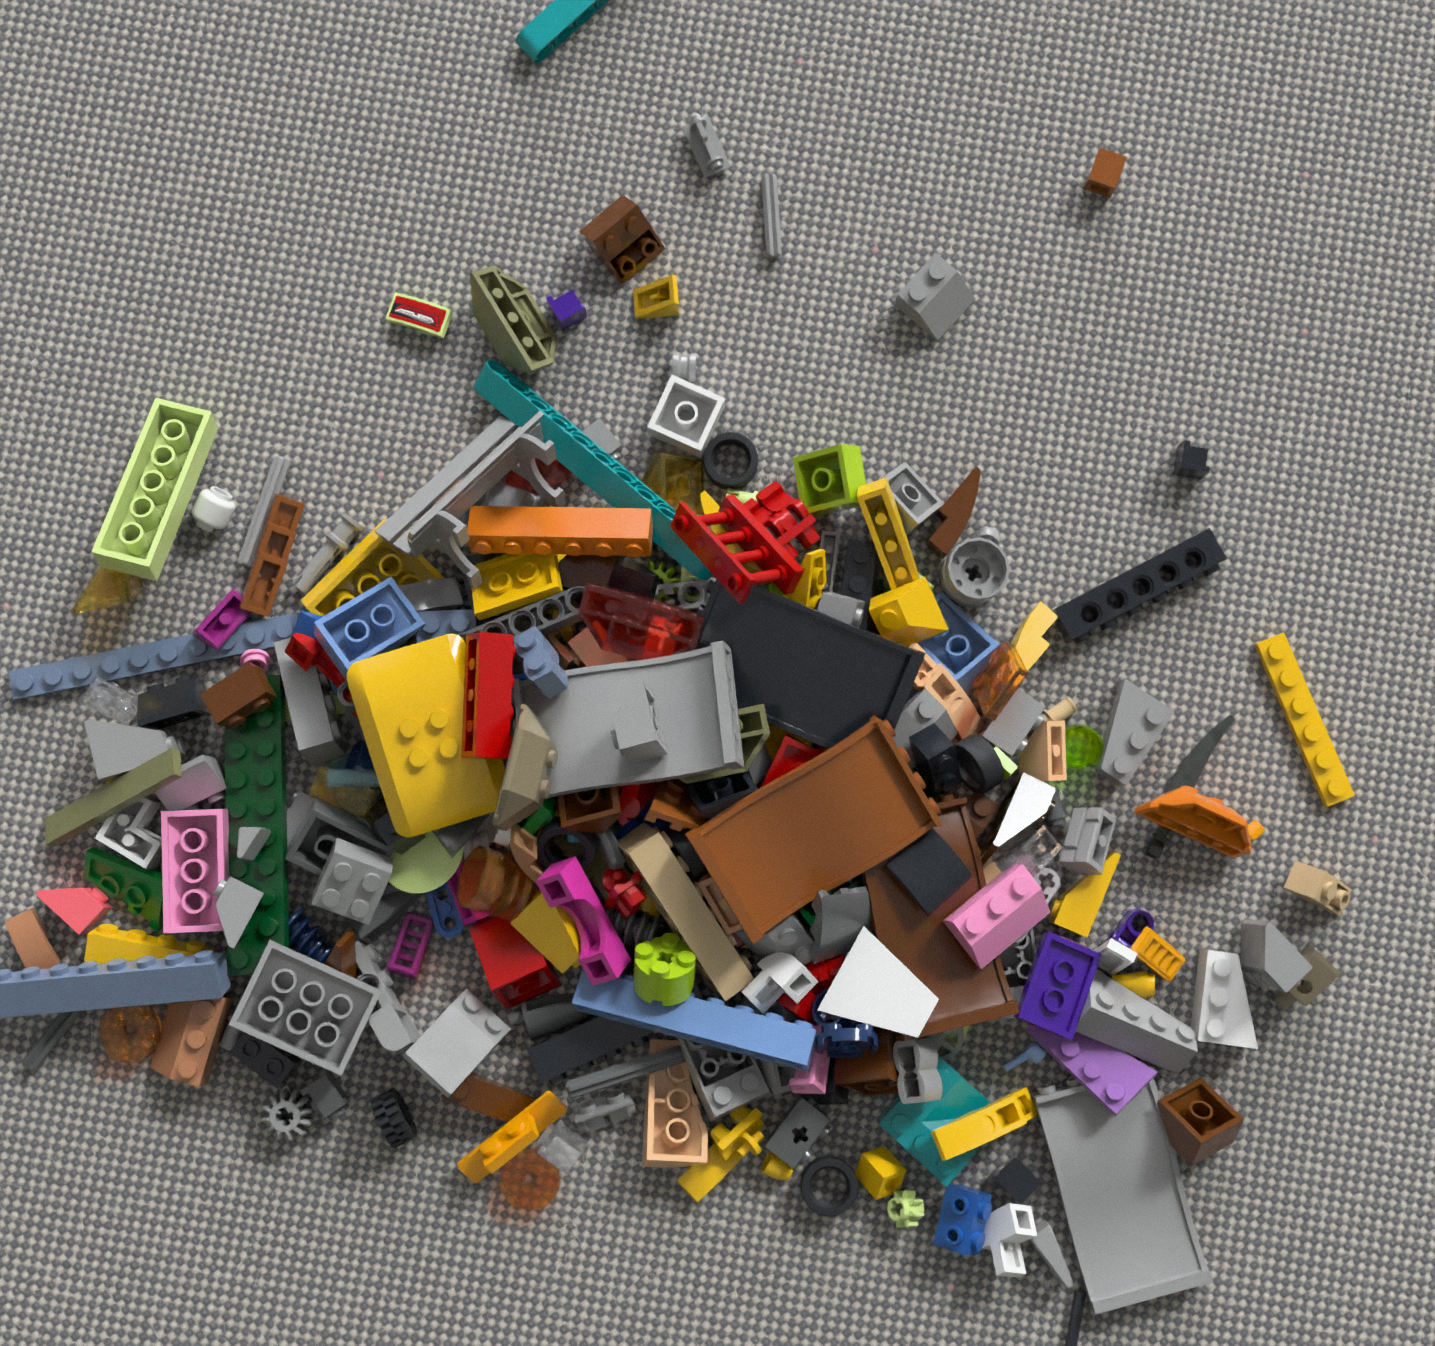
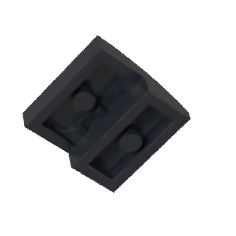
[886,828,972,916]

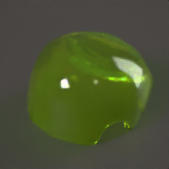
[1065,724,1104,770]

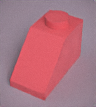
[36,887,113,935]

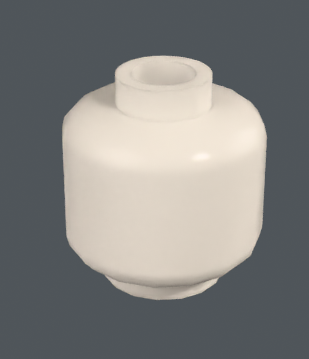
[191,486,236,532]

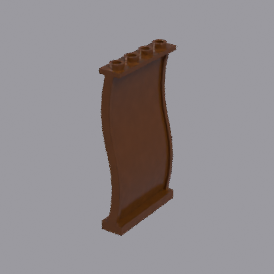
[861,794,1020,1042]

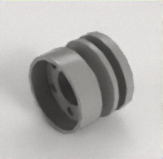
[939,537,1010,608]

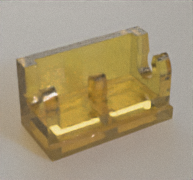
[309,766,379,819]

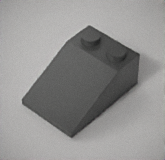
[285,796,394,876]

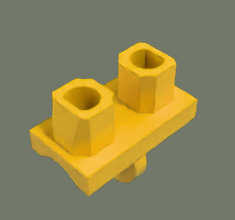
[710,1106,765,1162]

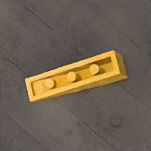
[857,478,920,590]

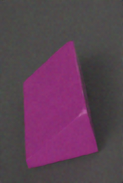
[192,588,252,651]

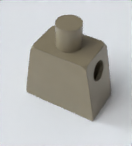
[1272,943,1342,1012]

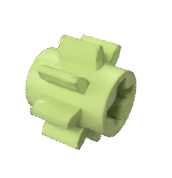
[887,1190,925,1228]

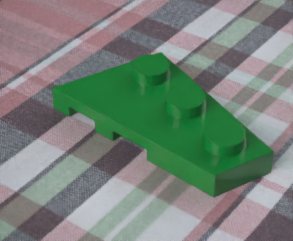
[83,847,163,932]

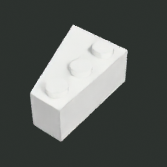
[1191,948,1258,1049]

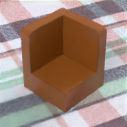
[1083,148,1127,198]

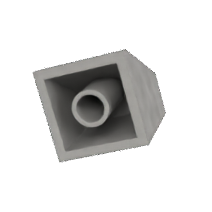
[84,720,186,781]

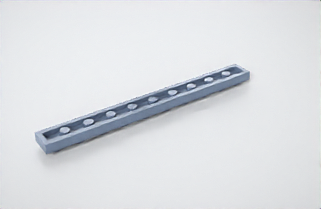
[8,613,299,701]

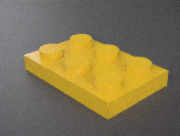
[472,554,563,621]

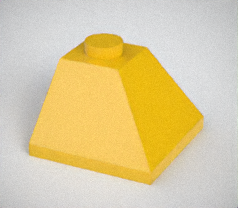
[869,577,949,646]

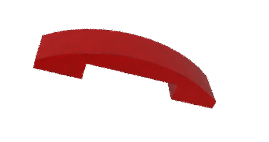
[284,632,359,719]

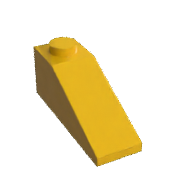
[1048,852,1121,938]

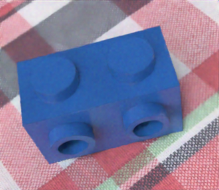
[933,1184,992,1255]

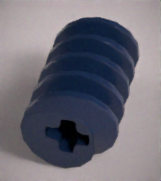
[289,908,336,964]

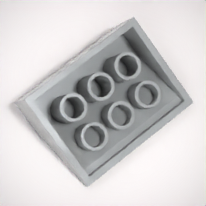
[229,940,382,1076]

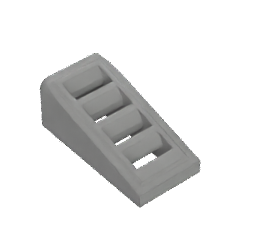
[1029,1220,1073,1288]

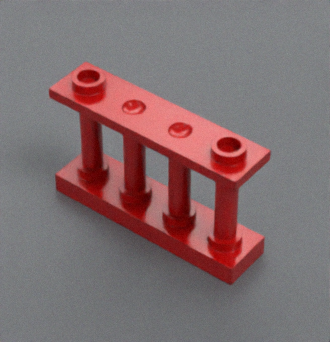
[670,494,805,604]

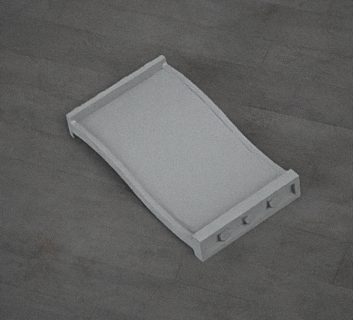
[511,641,744,799]
[1031,1060,1213,1314]

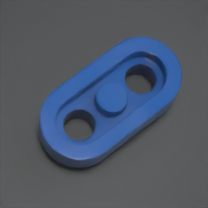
[426,882,465,938]

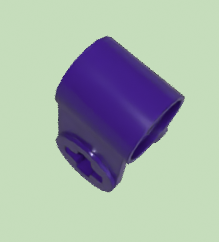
[1105,909,1154,967]

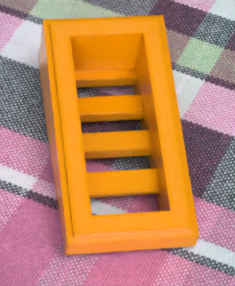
[1130,926,1185,982]

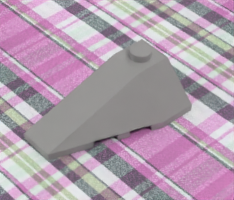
[893,688,958,769]

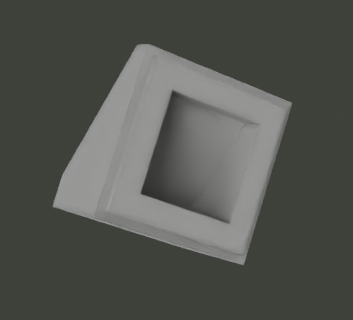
[237,827,271,861]

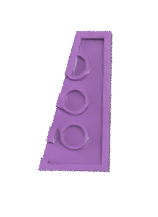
[1026,1024,1158,1117]

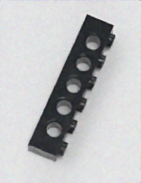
[1052,528,1227,644]

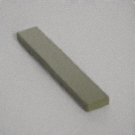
[45,748,182,847]

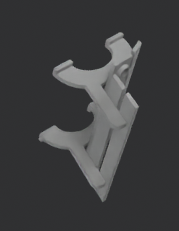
[375,411,566,590]

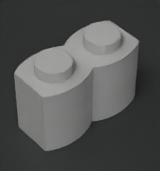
[893,1038,943,1104]

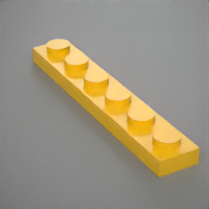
[1254,632,1355,807]

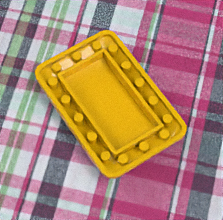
[346,633,505,837]

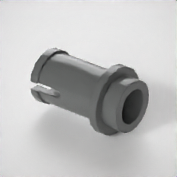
[1044,789,1067,827]

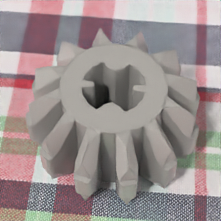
[261,1089,314,1141]

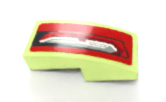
[385,292,453,338]

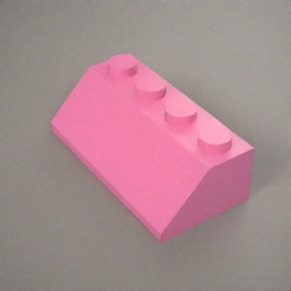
[161,809,229,933]

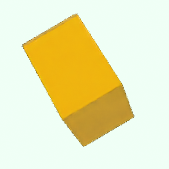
[633,275,680,319]

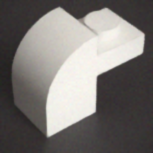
[742,952,819,1014]
[982,1203,1037,1277]

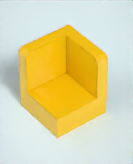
[855,1146,907,1200]

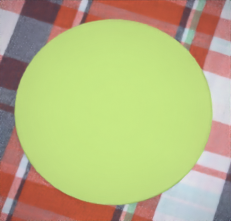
[380,831,464,893]

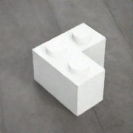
[95,795,162,869]

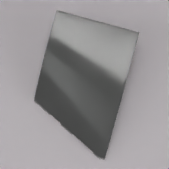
[809,886,871,964]

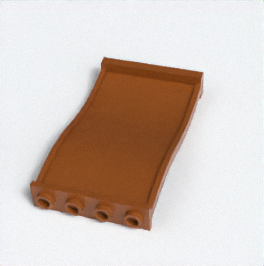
[685,716,942,944]

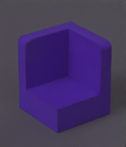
[546,290,587,331]

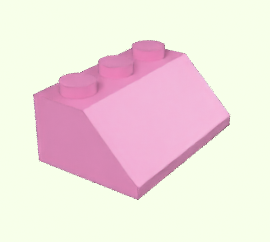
[943,864,1050,969]

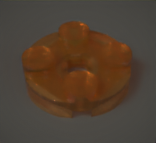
[100,1005,162,1063]
[501,1147,561,1210]

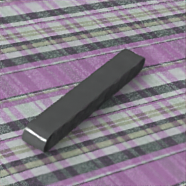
[337,586,594,713]

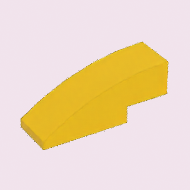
[1001,601,1058,694]

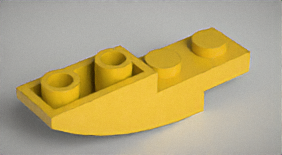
[931,1087,1038,1161]

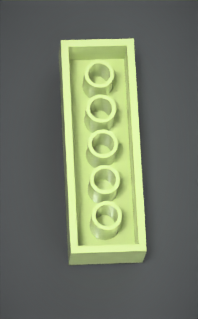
[91,398,218,581]

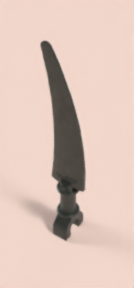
[1144,715,1235,859]

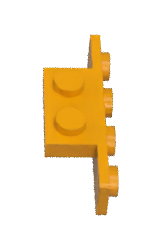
[457,1091,567,1183]

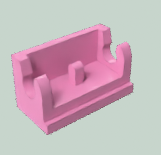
[789,1025,830,1094]

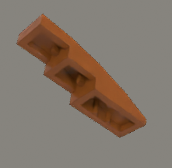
[240,493,305,617]

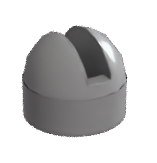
[976,526,1000,546]

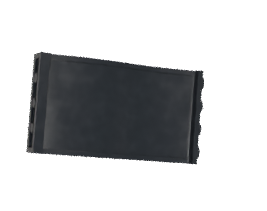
[684,575,926,749]

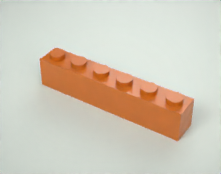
[467,506,653,557]

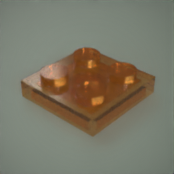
[972,641,1029,721]

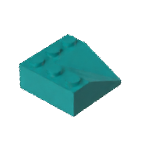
[876,1055,990,1187]

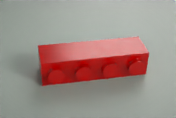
[461,632,516,760]

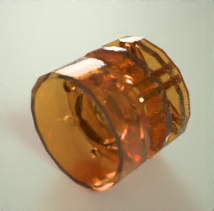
[457,846,533,921]

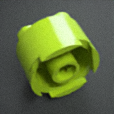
[633,933,696,1006]

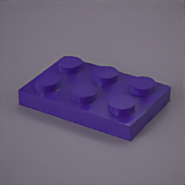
[1014,931,1102,1040]

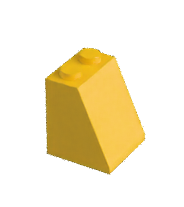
[510,889,581,974]

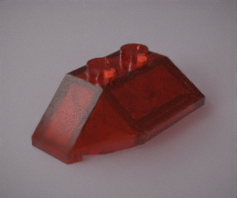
[578,583,705,660]

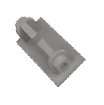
[682,114,731,179]
[573,1087,637,1133]

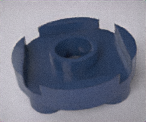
[816,1024,879,1058]

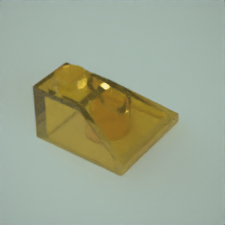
[641,452,704,515]
[72,567,144,614]

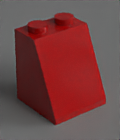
[469,904,561,1010]

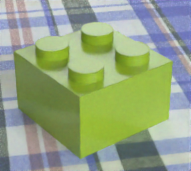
[792,444,866,516]

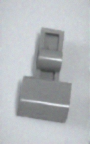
[355,941,421,1055]

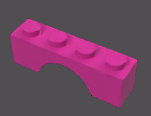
[536,856,631,986]

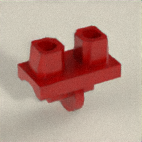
[601,868,647,920]

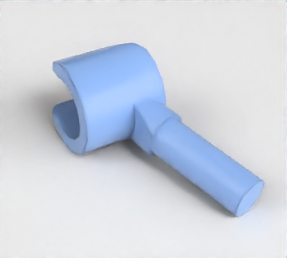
[1004,1043,1046,1072]

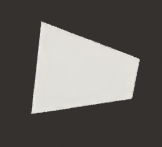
[817,926,939,1038]

